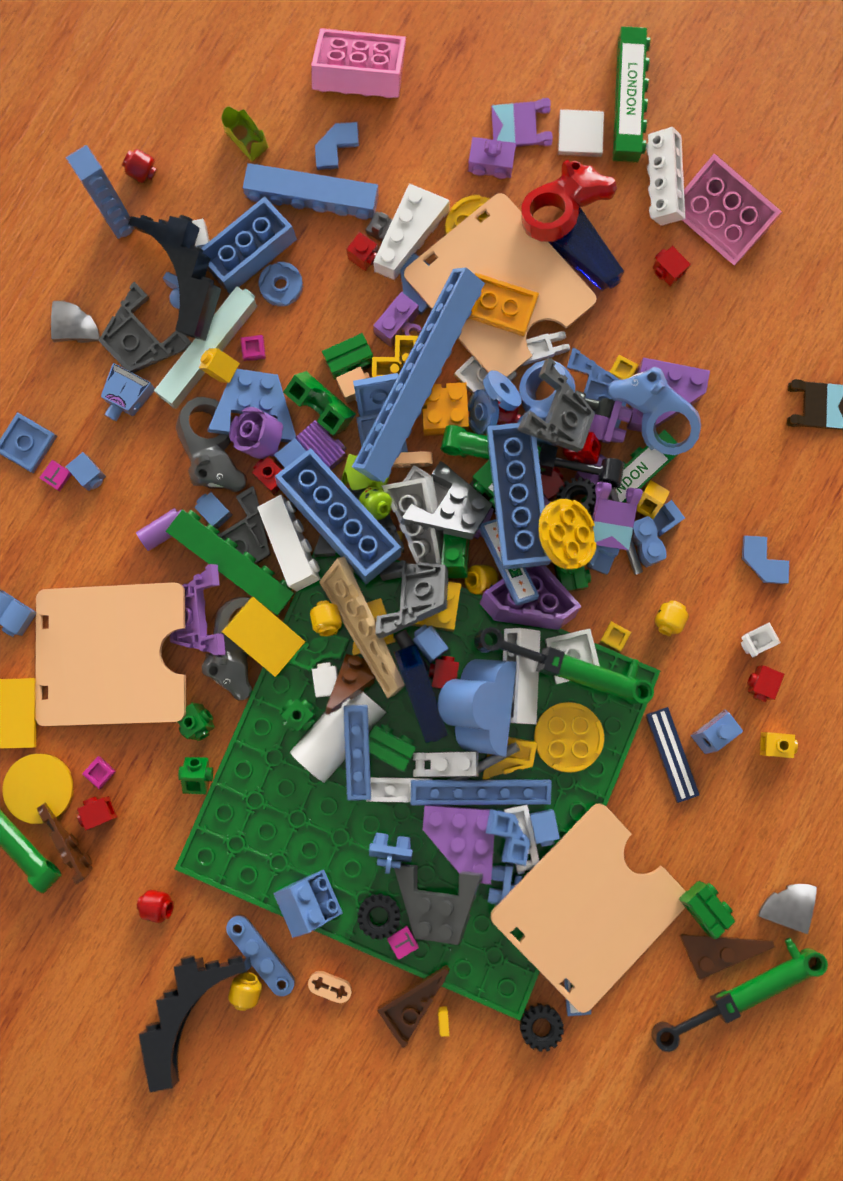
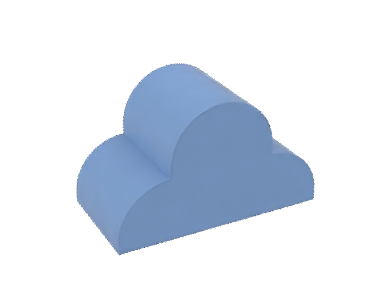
[438,659,517,756]

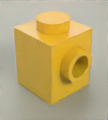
[198,348,240,383]
[636,480,670,520]
[760,732,798,758]

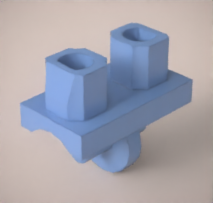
[369,833,412,874]
[488,863,522,905]

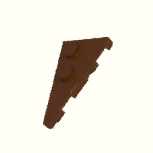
[325,654,376,715]
[37,803,92,884]
[679,934,775,980]
[377,965,450,1048]

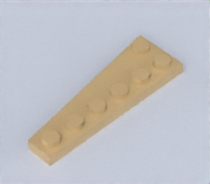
[319,557,405,698]

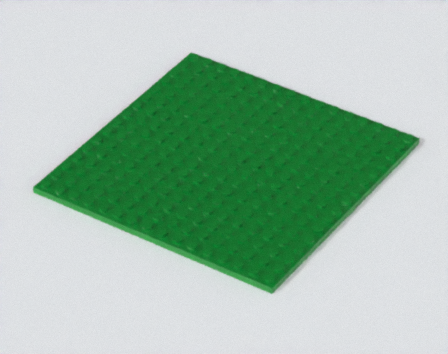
[174,545,661,1021]

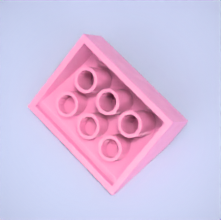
[311,29,406,98]
[683,154,783,266]

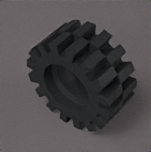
[556,477,596,516]
[357,893,400,940]
[520,1003,564,1052]

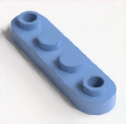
[226,915,295,996]

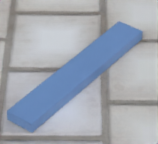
[410,779,552,805]

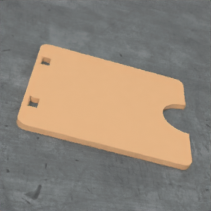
[404,193,596,378]
[35,583,186,726]
[490,804,686,1013]

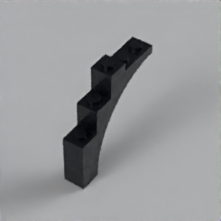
[128,215,221,341]
[139,955,252,1093]

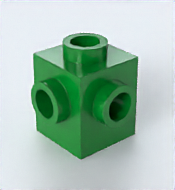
[281,699,316,732]
[178,703,215,741]
[178,757,213,794]

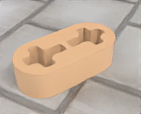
[392,452,433,468]
[308,971,352,1003]

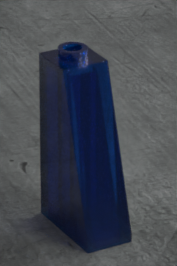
[549,207,624,291]
[394,644,448,743]

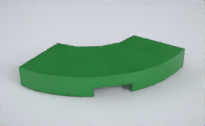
[289,635,350,672]

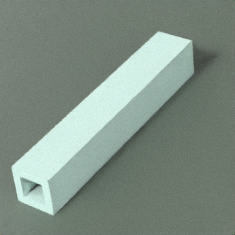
[154,286,257,409]

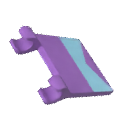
[491,98,552,147]
[593,482,642,550]

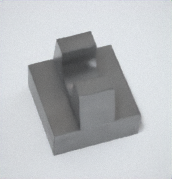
[366,211,392,242]

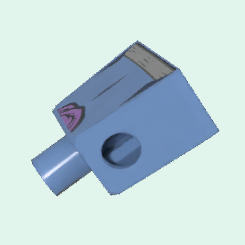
[101,363,155,422]
[690,709,743,754]

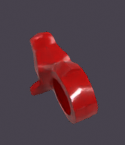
[521,159,617,242]

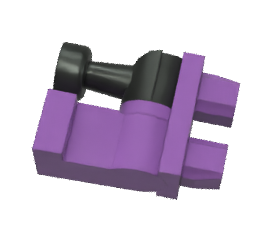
[578,391,633,444]

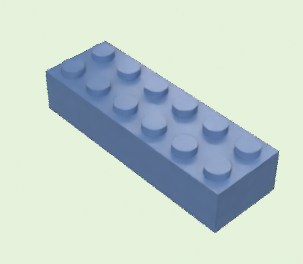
[487,423,551,570]
[275,448,401,585]

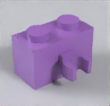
[468,137,516,179]
[373,292,422,347]

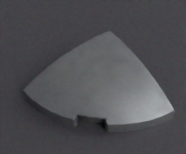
[51,301,100,343]
[757,884,817,934]

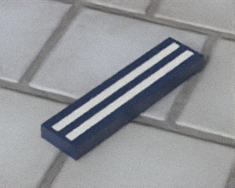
[645,707,700,803]

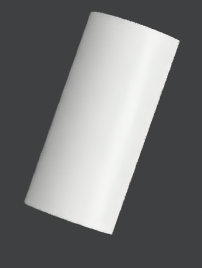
[290,692,387,783]

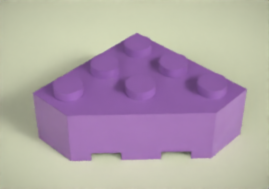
[627,357,710,432]
[479,565,581,630]
[423,805,494,884]

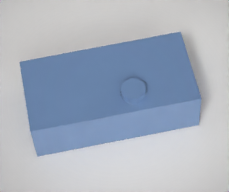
[201,197,297,294]

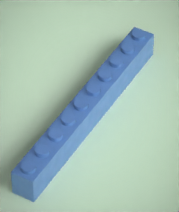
[352,267,485,482]

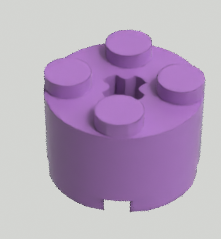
[229,407,283,459]

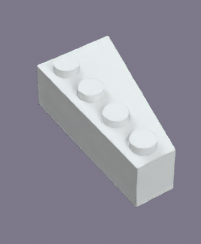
[373,183,450,280]
[382,476,444,564]

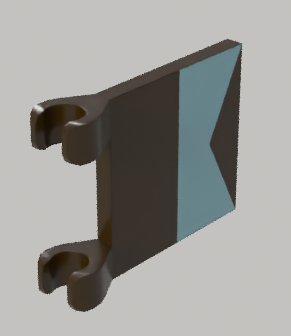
[787,379,843,430]

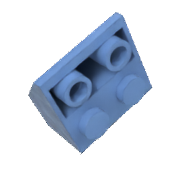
[274,869,343,938]

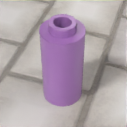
[136,508,182,551]

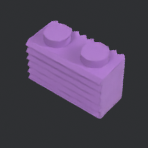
[295,420,347,470]

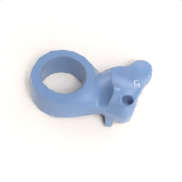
[517,360,576,447]
[608,367,701,455]

